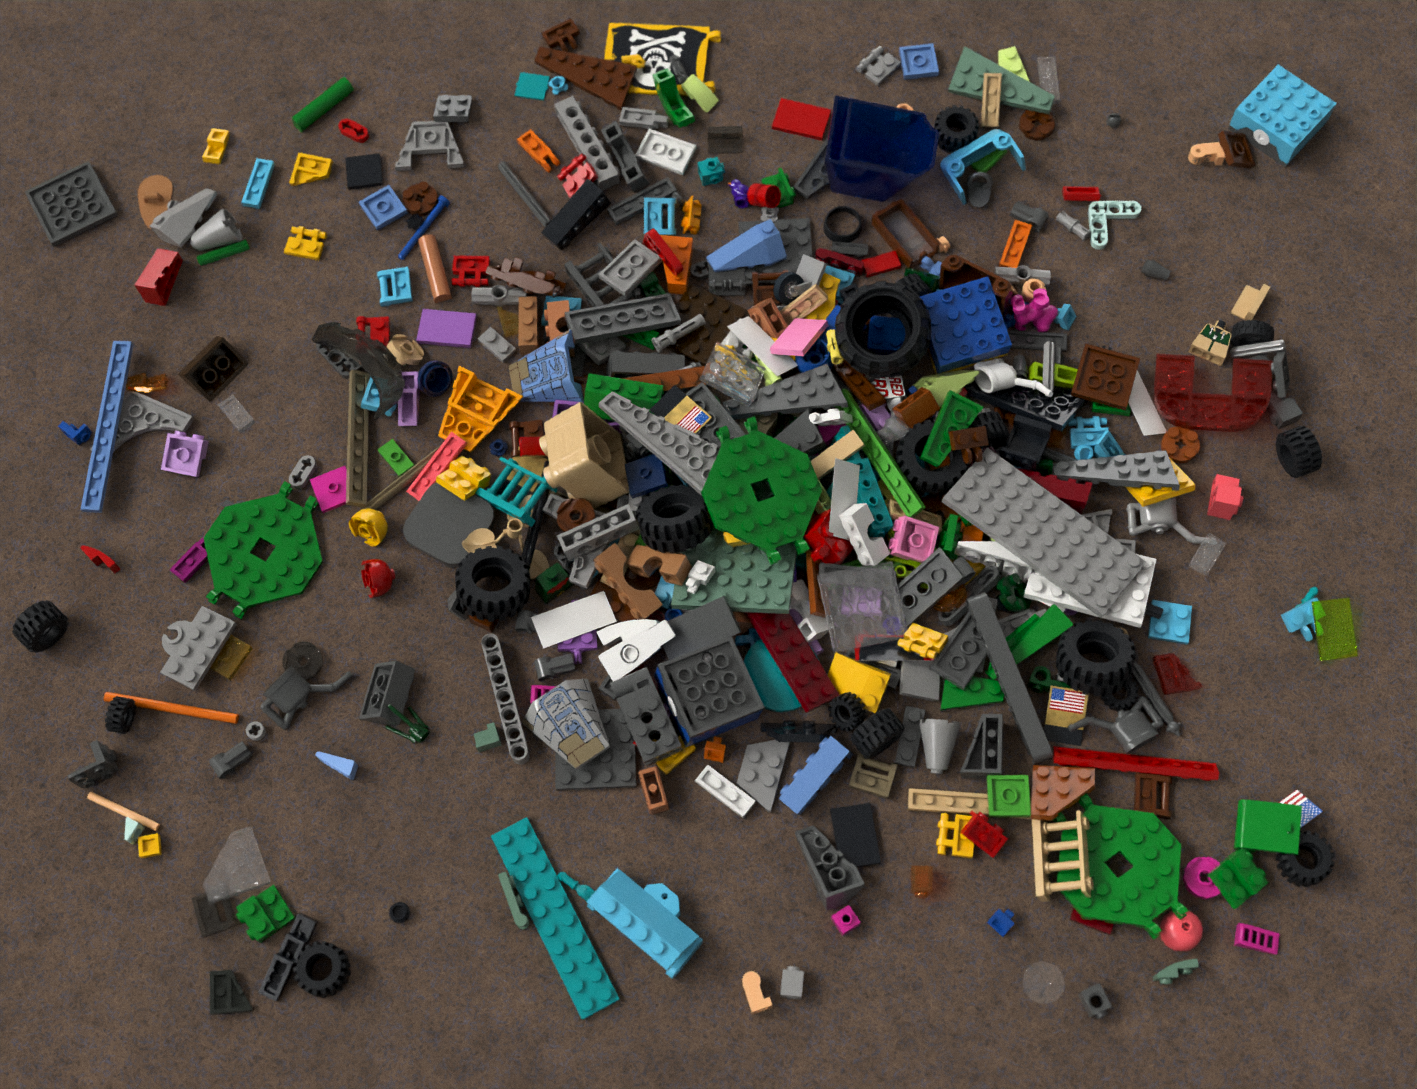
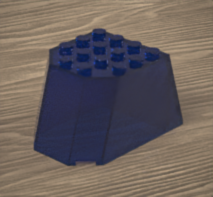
[824,95,939,202]

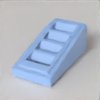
[315,751,358,780]

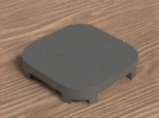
[403,483,495,569]

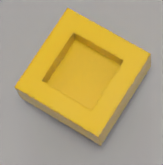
[138,833,162,858]

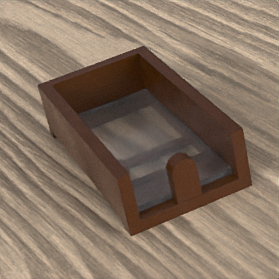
[871,199,940,268]

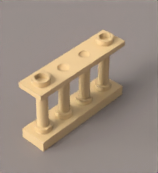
[1032,811,1094,902]

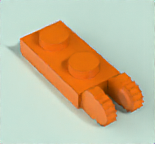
[517,129,560,173]

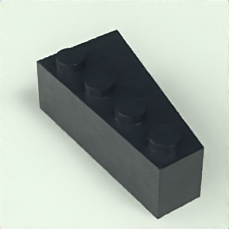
[541,179,611,250]

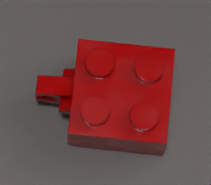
[803,508,851,564]

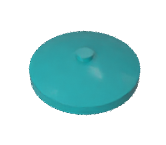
[743,639,818,712]

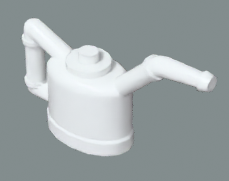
[974,358,1053,397]

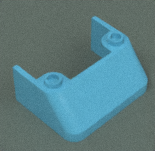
[940,129,1026,205]

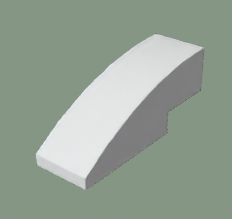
[597,619,660,647]

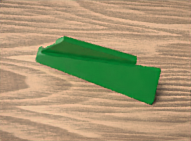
[985,604,1073,680]

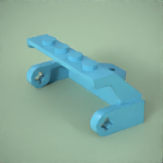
[587,868,703,979]

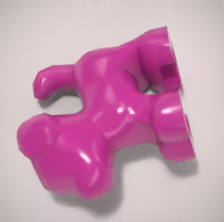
[1010,288,1058,332]

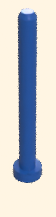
[398,196,450,260]

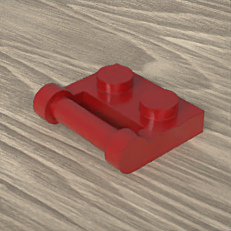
[356,316,390,354]

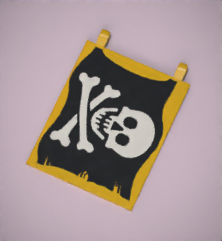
[604,23,721,96]

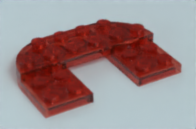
[1153,354,1273,432]

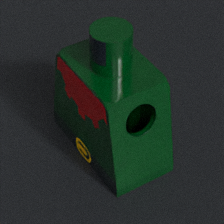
[535,563,575,604]

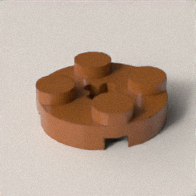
[1161,427,1200,463]

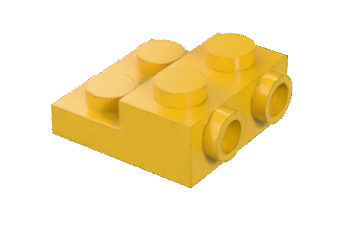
[436,455,491,501]

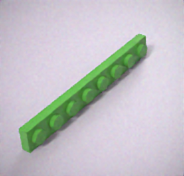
[834,389,926,518]

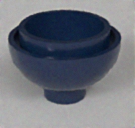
[417,360,453,397]

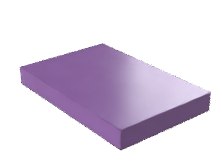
[416,309,477,348]

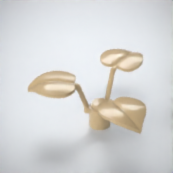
[462,494,549,579]

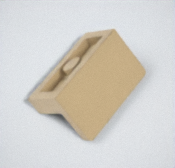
[1231,284,1270,321]

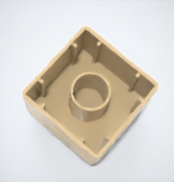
[539,402,629,509]

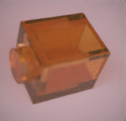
[910,866,933,898]

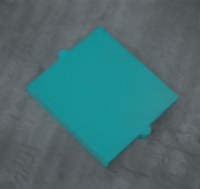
[514,72,550,101]

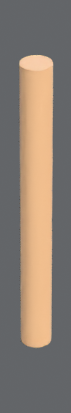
[87,792,160,831]

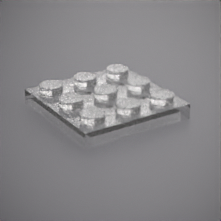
[699,342,766,407]

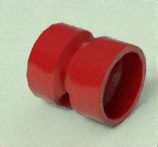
[747,183,781,208]

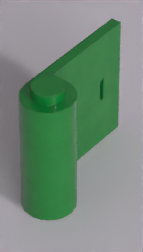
[1234,799,1302,855]

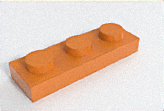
[999,220,1032,268]

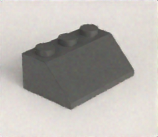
[359,661,415,726]

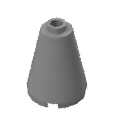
[190,209,243,251]
[920,719,960,774]

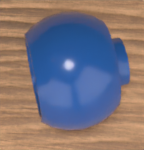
[795,338,834,373]

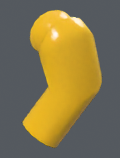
[621,54,646,69]

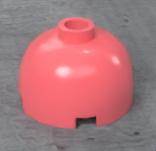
[1160,910,1203,952]

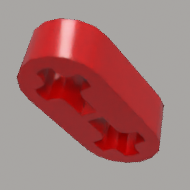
[338,119,369,143]

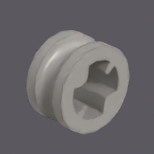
[246,721,266,741]

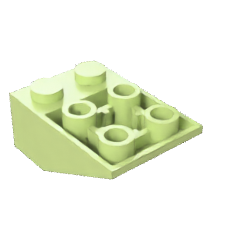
[912,370,979,407]

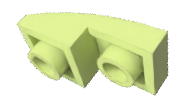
[681,74,719,112]

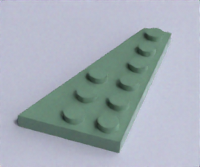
[948,46,1055,114]

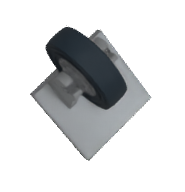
[773,254,827,305]

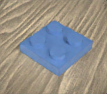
[899,43,939,80]
[359,185,408,231]

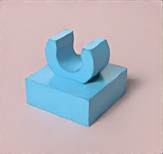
[1053,304,1076,330]

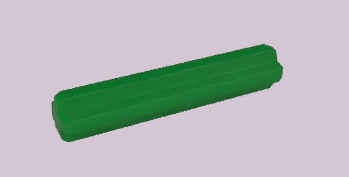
[197,240,250,266]

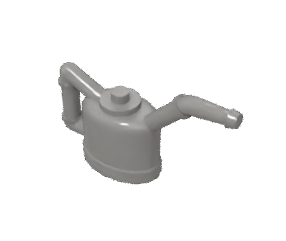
[1126,497,1216,545]

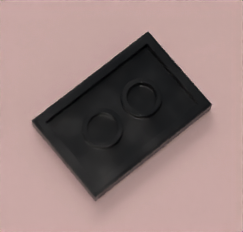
[830,803,881,868]

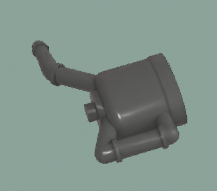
[260,666,353,730]
[1068,696,1163,754]

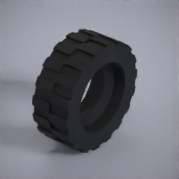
[1231,320,1274,347]

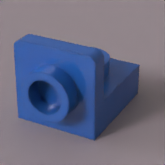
[58,421,92,445]

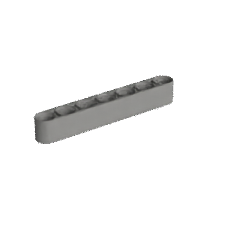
[481,633,530,765]

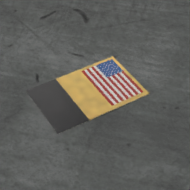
[650,385,712,434]
[1044,686,1089,746]

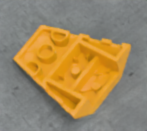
[438,366,523,452]

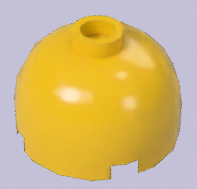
[348,508,388,546]

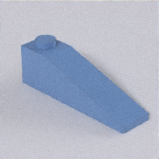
[706,219,787,272]

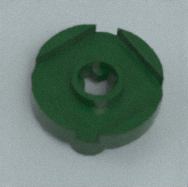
[997,573,1031,613]

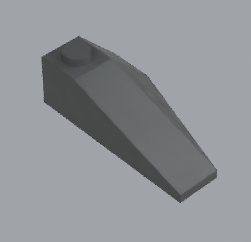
[795,825,865,911]

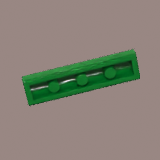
[292,77,354,132]

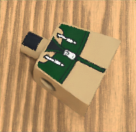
[1188,320,1231,366]

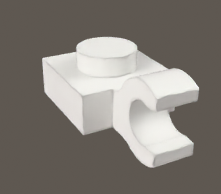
[686,560,716,594]

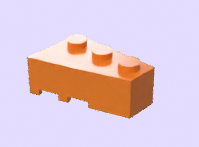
[660,235,693,295]

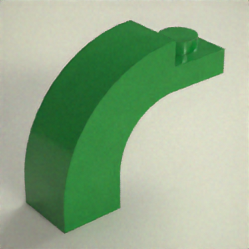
[652,68,695,128]

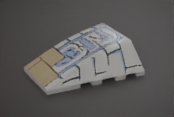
[522,679,610,770]

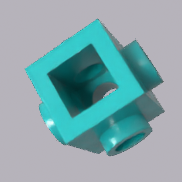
[697,157,725,186]

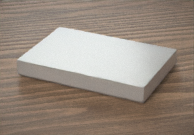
[635,129,697,175]

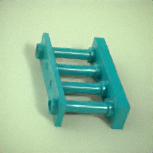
[475,457,558,527]

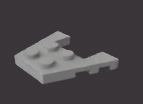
[395,121,464,171]

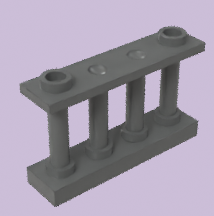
[564,243,642,307]

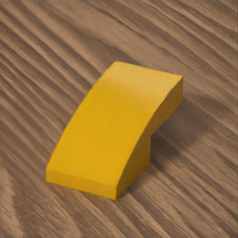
[202,128,230,164]

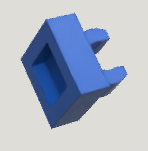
[987,908,1015,937]

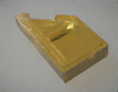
[497,306,519,337]

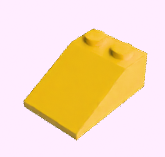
[828,652,892,713]

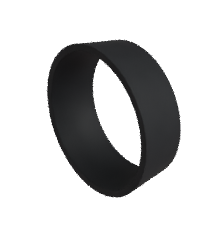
[823,206,862,243]

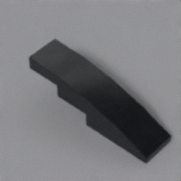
[258,913,319,1001]

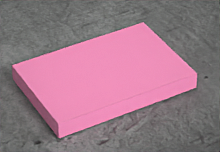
[770,318,828,356]

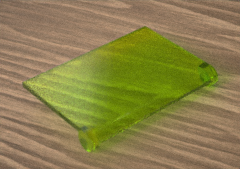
[1311,598,1358,661]

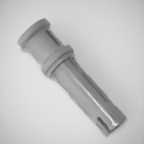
[651,314,706,353]

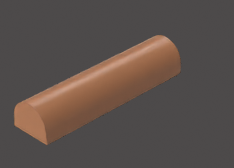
[418,234,452,303]

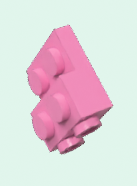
[888,516,939,563]

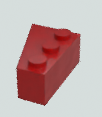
[135,248,183,306]

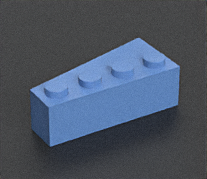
[779,736,854,815]

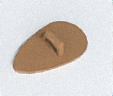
[138,175,173,229]

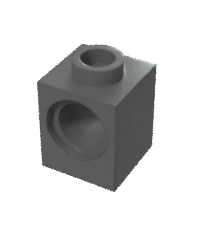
[1078,983,1112,1019]

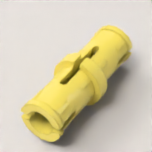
[826,329,843,365]

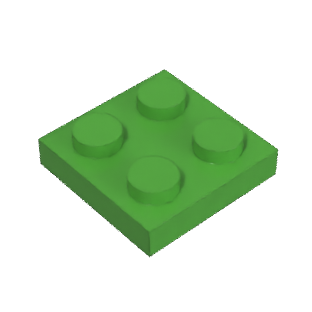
[986,775,1031,817]

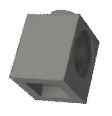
[780,966,804,1000]

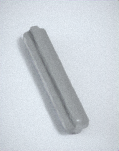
[1230,340,1286,358]
[1043,341,1055,392]

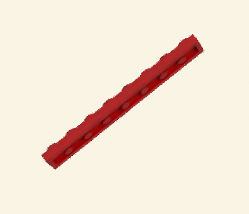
[1053,746,1219,781]

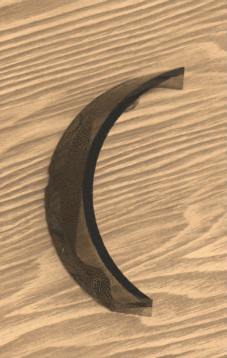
[312,322,405,419]

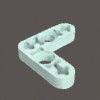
[1088,201,1141,250]

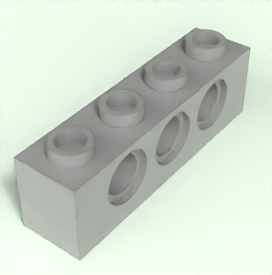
[557,504,639,561]

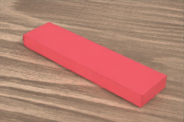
[406,432,468,501]

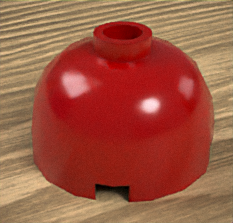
[361,559,395,598]

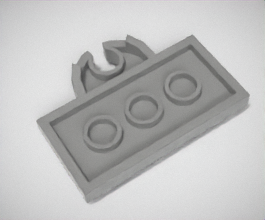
[160,606,237,691]

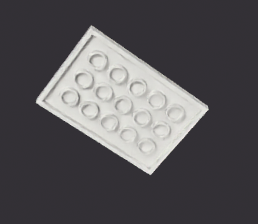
[1024,554,1156,628]

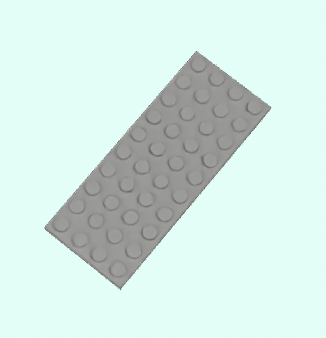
[942,448,1146,618]

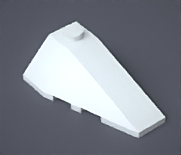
[954,541,1033,583]

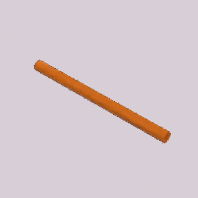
[104,692,239,724]

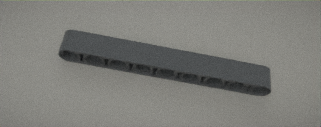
[966,592,1053,765]

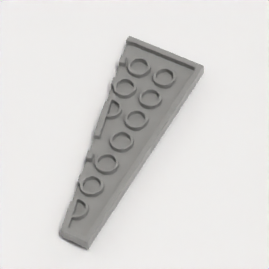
[599,391,720,495]

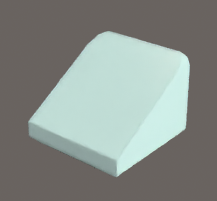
[124,817,144,844]

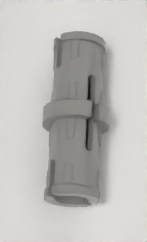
[1056,211,1091,241]

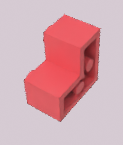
[1207,474,1243,520]

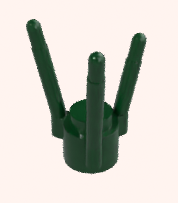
[385,704,430,744]

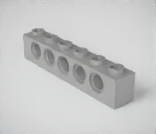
[554,96,621,190]

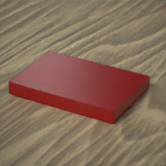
[772,98,831,141]

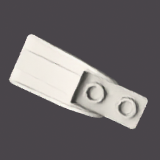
[599,620,676,681]

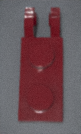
[815,248,864,275]

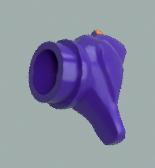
[728,179,749,208]

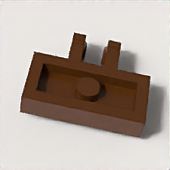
[542,19,580,52]
[949,426,988,464]

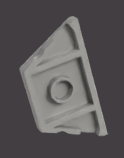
[737,740,790,813]

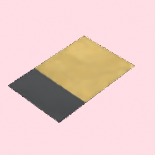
[496,447,549,499]

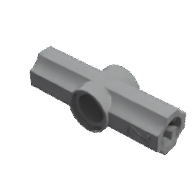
[994,265,1051,288]
[472,285,527,307]

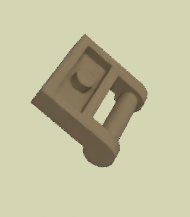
[849,753,897,799]

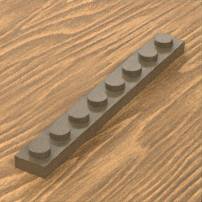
[346,369,369,508]

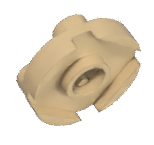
[387,334,424,365]

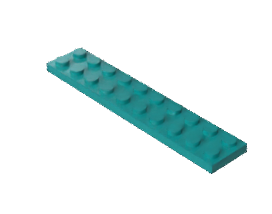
[491,817,620,1020]

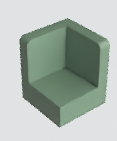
[474,722,502,752]

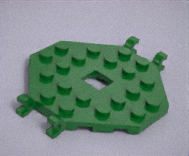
[701,416,822,565]
[203,481,323,620]
[1053,793,1188,940]

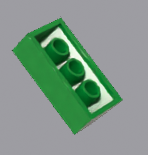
[584,373,664,422]

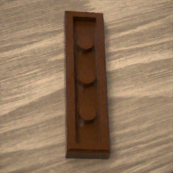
[832,360,886,411]

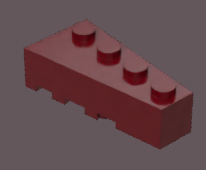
[1017,468,1093,515]

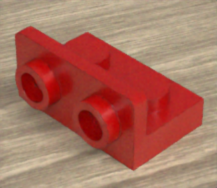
[960,811,1008,858]

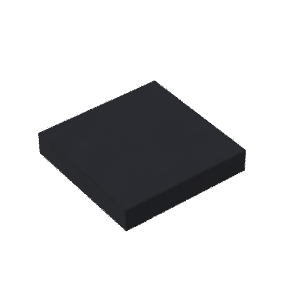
[345,153,383,190]

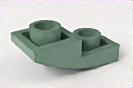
[1153,959,1199,984]

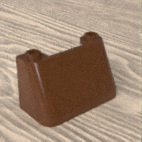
[939,255,1018,320]

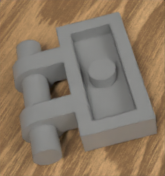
[856,46,901,86]

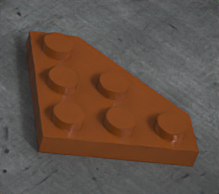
[1031,765,1095,821]

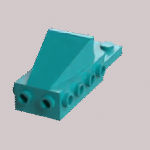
[826,425,894,538]

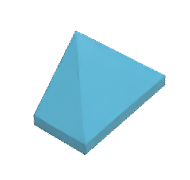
[1093,430,1125,458]

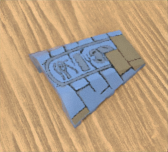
[509,330,584,402]

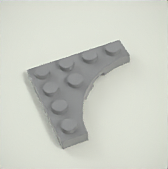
[90,389,194,453]
[542,494,610,589]

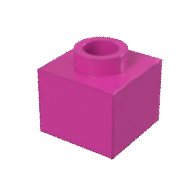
[831,905,861,936]

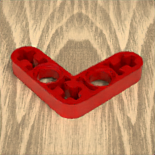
[642,228,684,276]

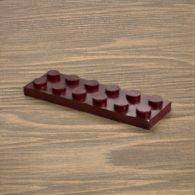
[745,612,839,713]

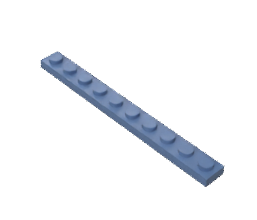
[81,341,134,513]

